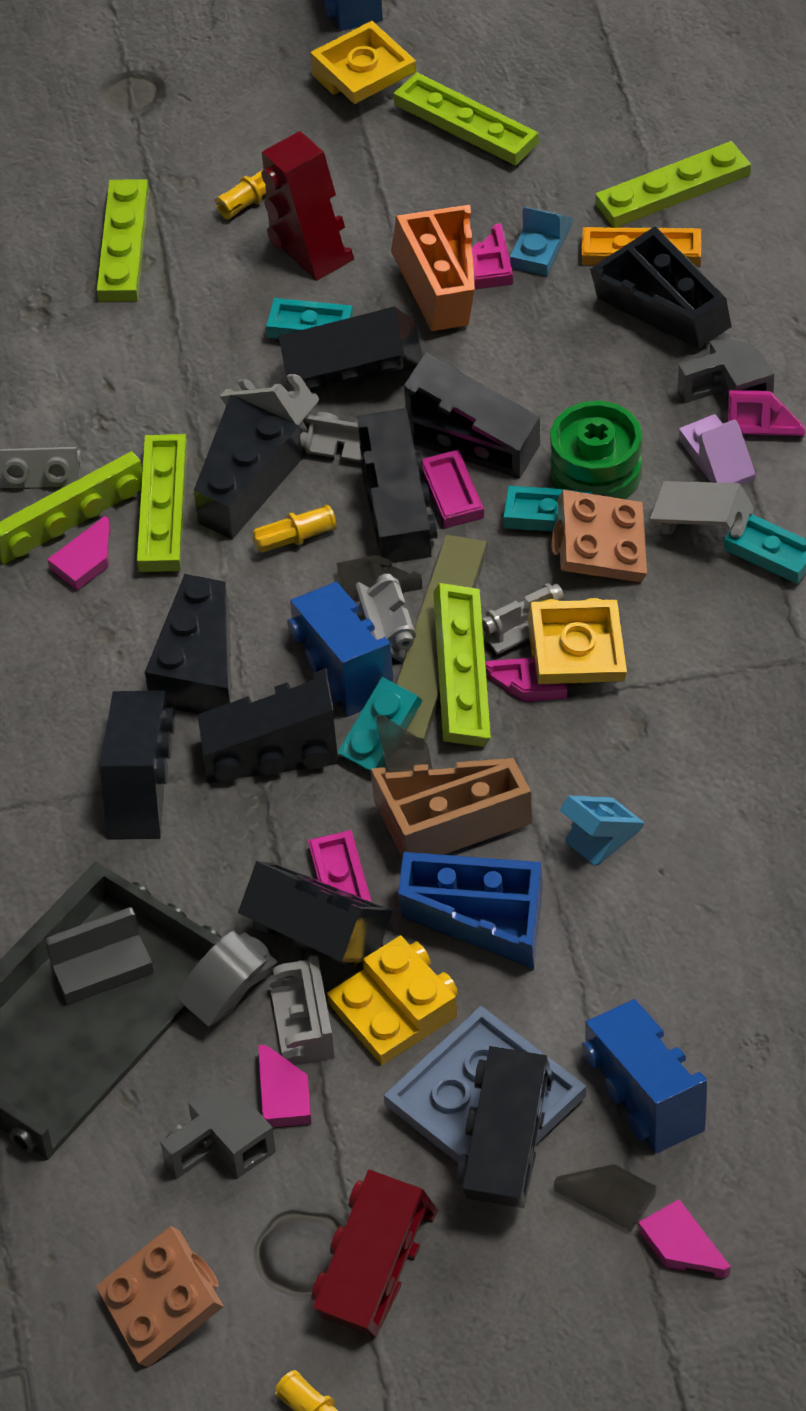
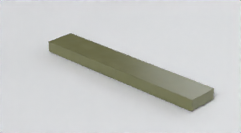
[397,534,487,748]

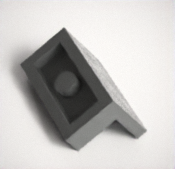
[45,908,154,1004]

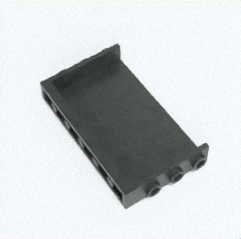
[0,861,222,1160]

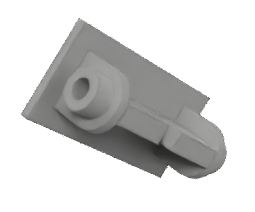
[300,412,361,462]
[0,447,81,488]
[356,574,416,663]
[482,583,564,655]

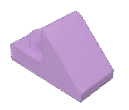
[679,414,756,485]

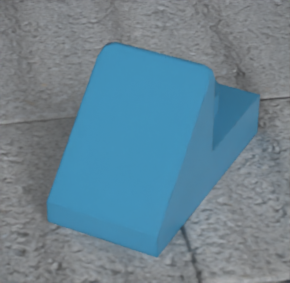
[510,207,573,276]
[559,795,645,865]

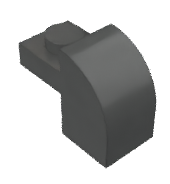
[678,339,774,403]
[175,930,279,1027]
[160,1093,276,1179]

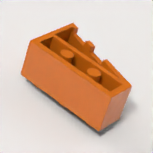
[391,205,475,331]

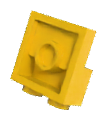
[310,21,416,104]
[528,598,627,684]
[326,935,458,1065]

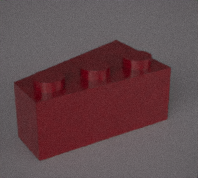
[261,131,355,281]
[311,1169,439,1337]

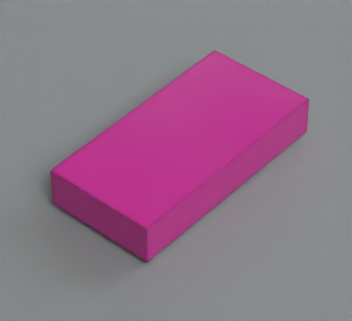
[421,450,484,529]

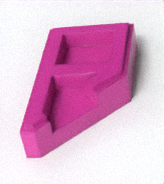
[471,223,513,289]
[728,390,805,436]
[47,516,111,590]
[485,657,567,702]
[258,1044,312,1127]
[638,1199,730,1278]

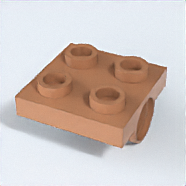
[551,490,647,583]
[96,1226,224,1367]

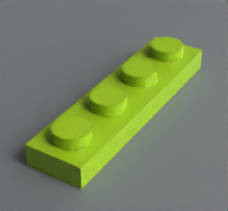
[393,72,539,166]
[595,141,751,228]
[97,179,149,302]
[137,434,187,572]
[0,451,142,565]
[433,583,491,747]

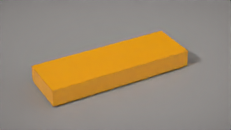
[582,227,701,267]

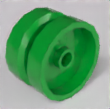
[550,400,642,499]

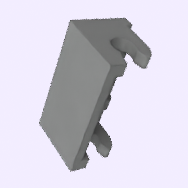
[219,374,320,425]
[650,481,754,537]
[269,955,335,1065]

